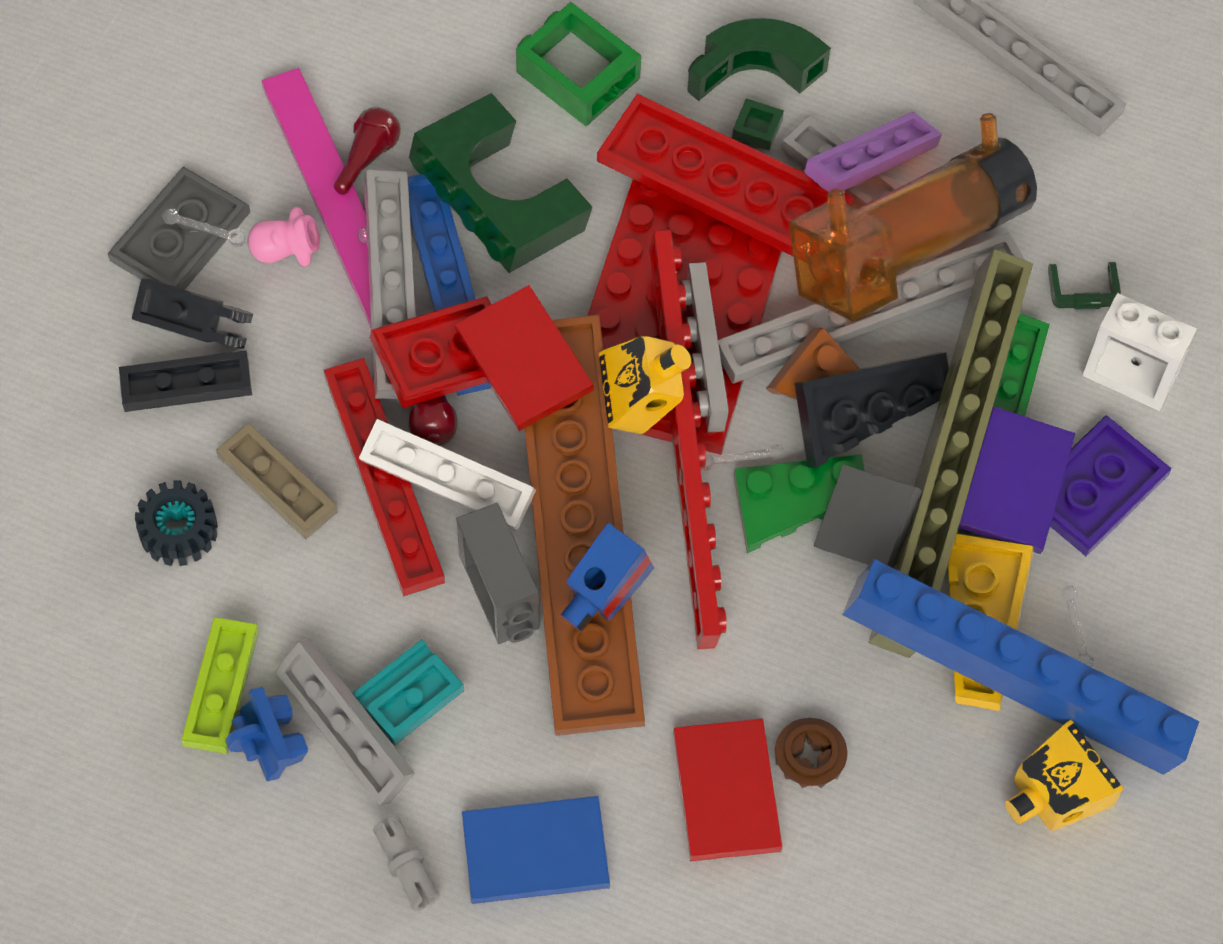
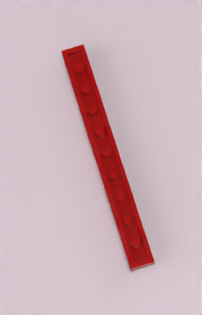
[649,230,727,650]

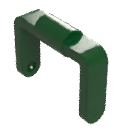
[1048,262,1121,310]

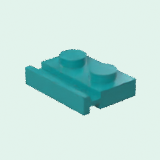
[352,639,464,746]

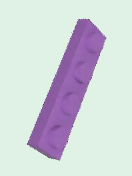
[804,112,942,196]

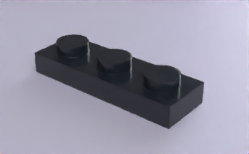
[119,350,252,412]

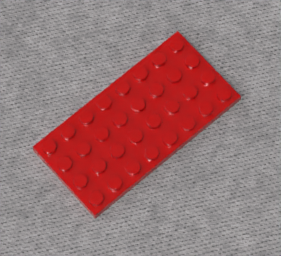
[587,167,804,455]

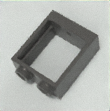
[456,502,539,645]

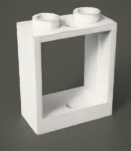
[1083,293,1197,411]

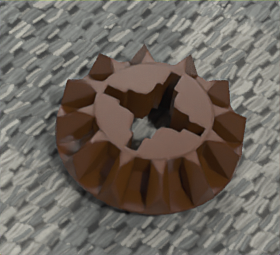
[775,718,847,789]

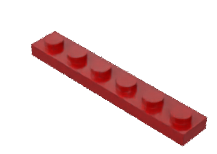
[324,358,445,597]

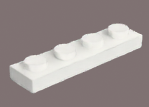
[359,419,536,530]

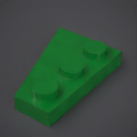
[733,454,865,553]

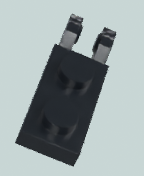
[131,278,253,349]

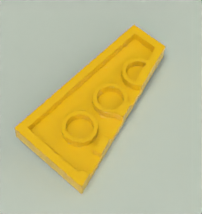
[948,534,1033,711]

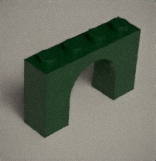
[409,93,593,273]

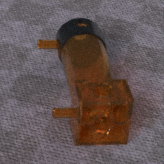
[789,113,1037,322]

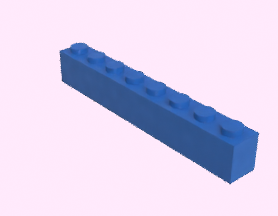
[842,559,1199,775]

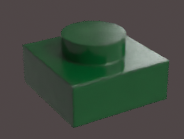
[732,98,784,151]

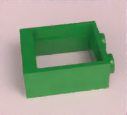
[516,2,641,127]

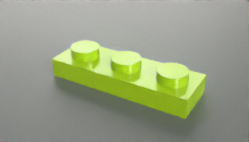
[181,617,259,754]

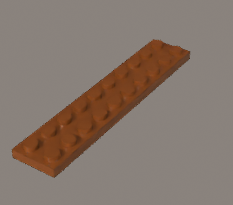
[525,315,645,736]

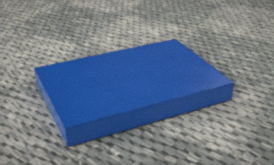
[462,796,610,904]

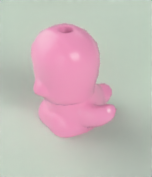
[248,207,320,267]

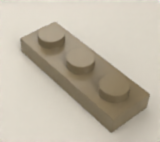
[216,423,338,540]

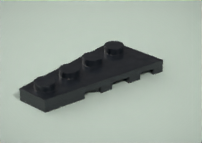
[794,352,949,468]

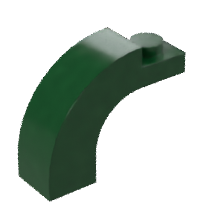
[687,18,831,101]

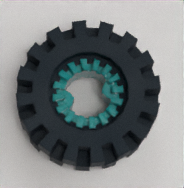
[135,480,218,566]

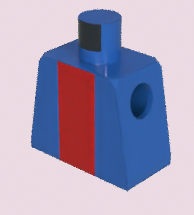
[560,522,654,632]

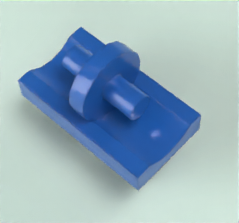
[226,687,308,782]

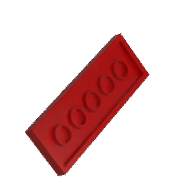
[597,94,854,267]

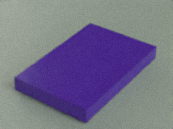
[958,406,1075,554]
[1050,415,1172,557]

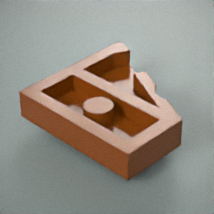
[766,328,860,400]

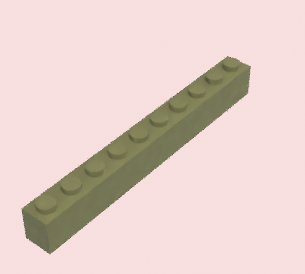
[868,249,1033,658]

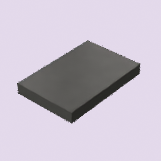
[108,167,250,290]

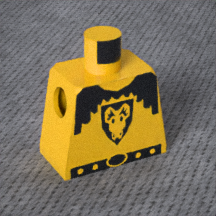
[599,336,691,434]
[1005,720,1124,831]

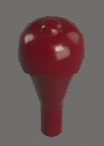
[334,107,401,194]
[409,395,458,446]

